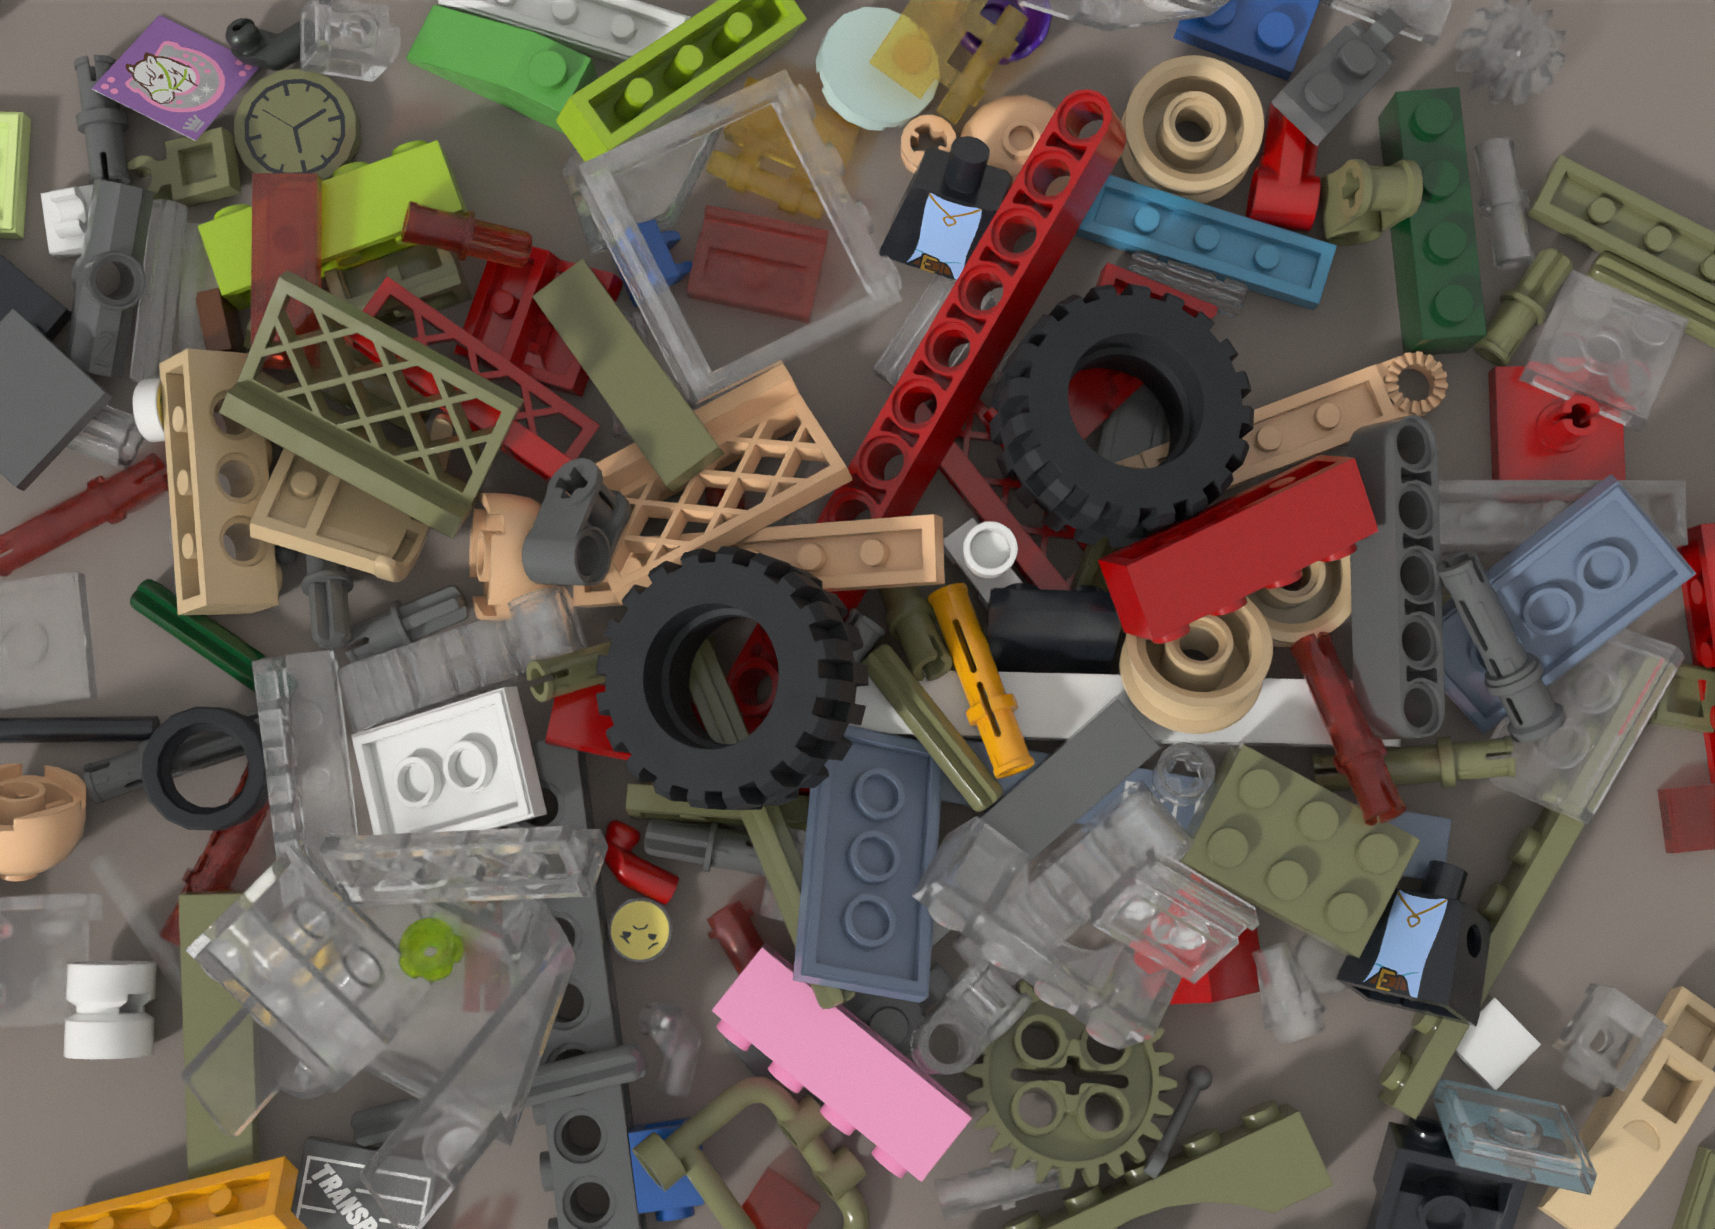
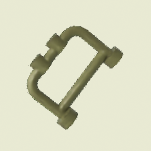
[632,1076,869,1229]

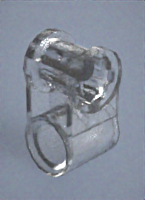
[910,952,1034,1076]

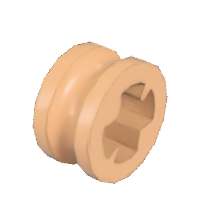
[900,114,956,174]

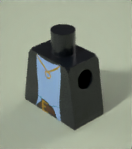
[879,136,1013,292]
[1337,860,1491,1026]

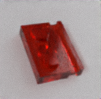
[686,205,829,323]

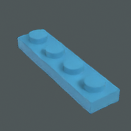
[1076,175,1337,310]

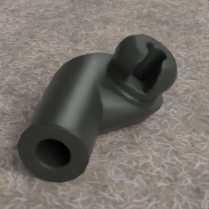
[225,16,325,71]

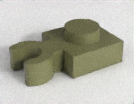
[127,127,242,209]

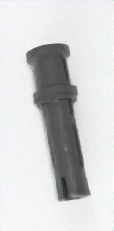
[1436,549,1567,743]

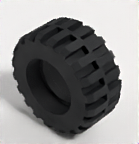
[989,284,1254,548]
[596,546,869,810]

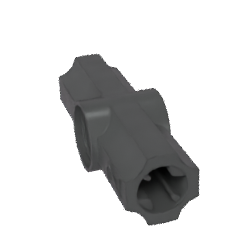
[65,179,154,378]

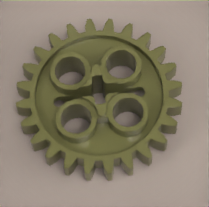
[962,971,1177,1189]

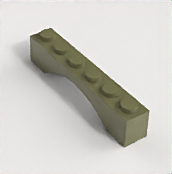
[1003,1100,1334,1229]

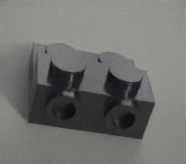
[1366,1116,1530,1229]

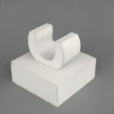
[40,184,94,260]

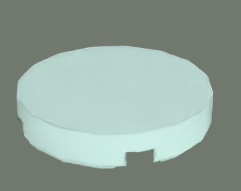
[816,7,940,131]

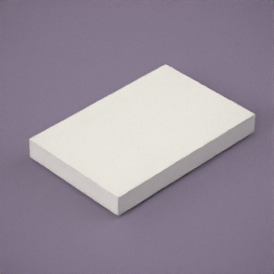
[351,686,547,860]

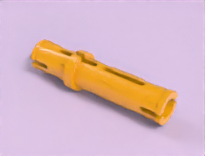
[927,582,1035,779]

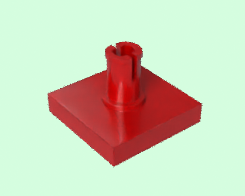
[1488,366,1626,495]

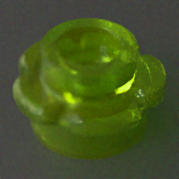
[398,918,464,982]

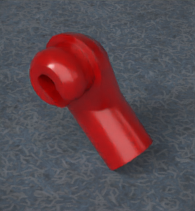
[597,819,679,905]

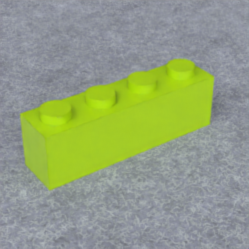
[556,0,807,173]
[198,140,473,311]

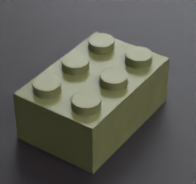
[1170,744,1420,958]

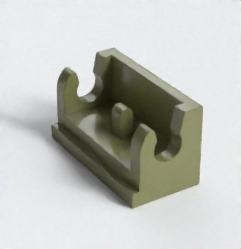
[324,230,472,327]

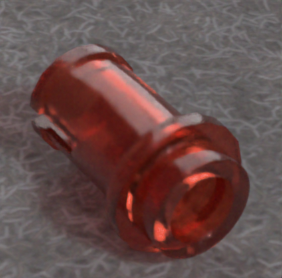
[706,900,765,976]

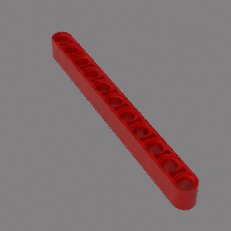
[727,89,1126,719]

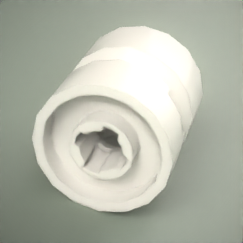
[63,960,157,1059]

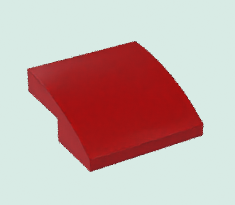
[454,237,623,397]

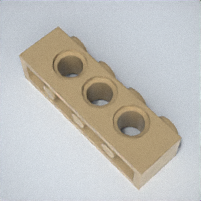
[159,348,282,615]

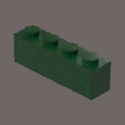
[1378,87,1487,355]

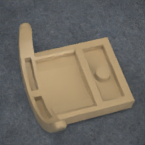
[249,413,454,582]

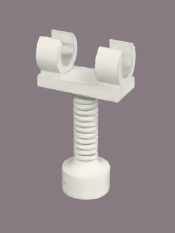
[944,518,1022,611]

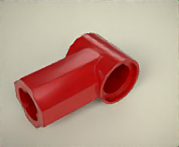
[1246,103,1321,232]

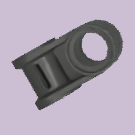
[522,458,631,586]

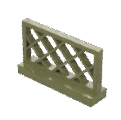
[219,270,524,539]

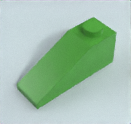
[406,4,598,134]

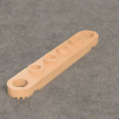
[1115,351,1448,490]

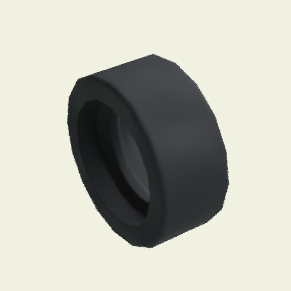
[141,707,277,831]

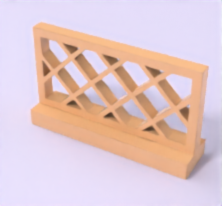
[565,363,853,605]

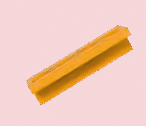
[48,1156,308,1229]

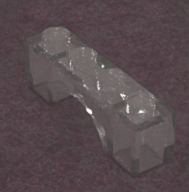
[912,816,1184,1050]

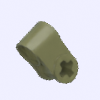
[1320,159,1423,246]

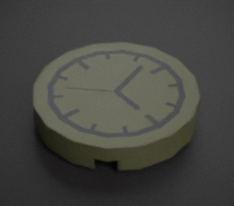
[234,69,361,190]

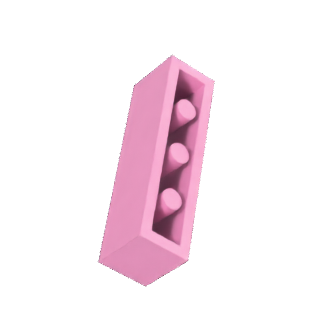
[711,942,972,1182]

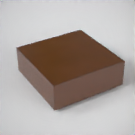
[195,288,247,353]

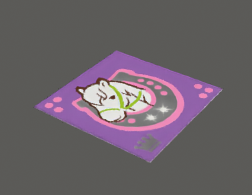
[91,15,260,141]

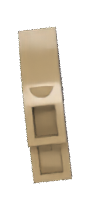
[1537,986,1715,1229]

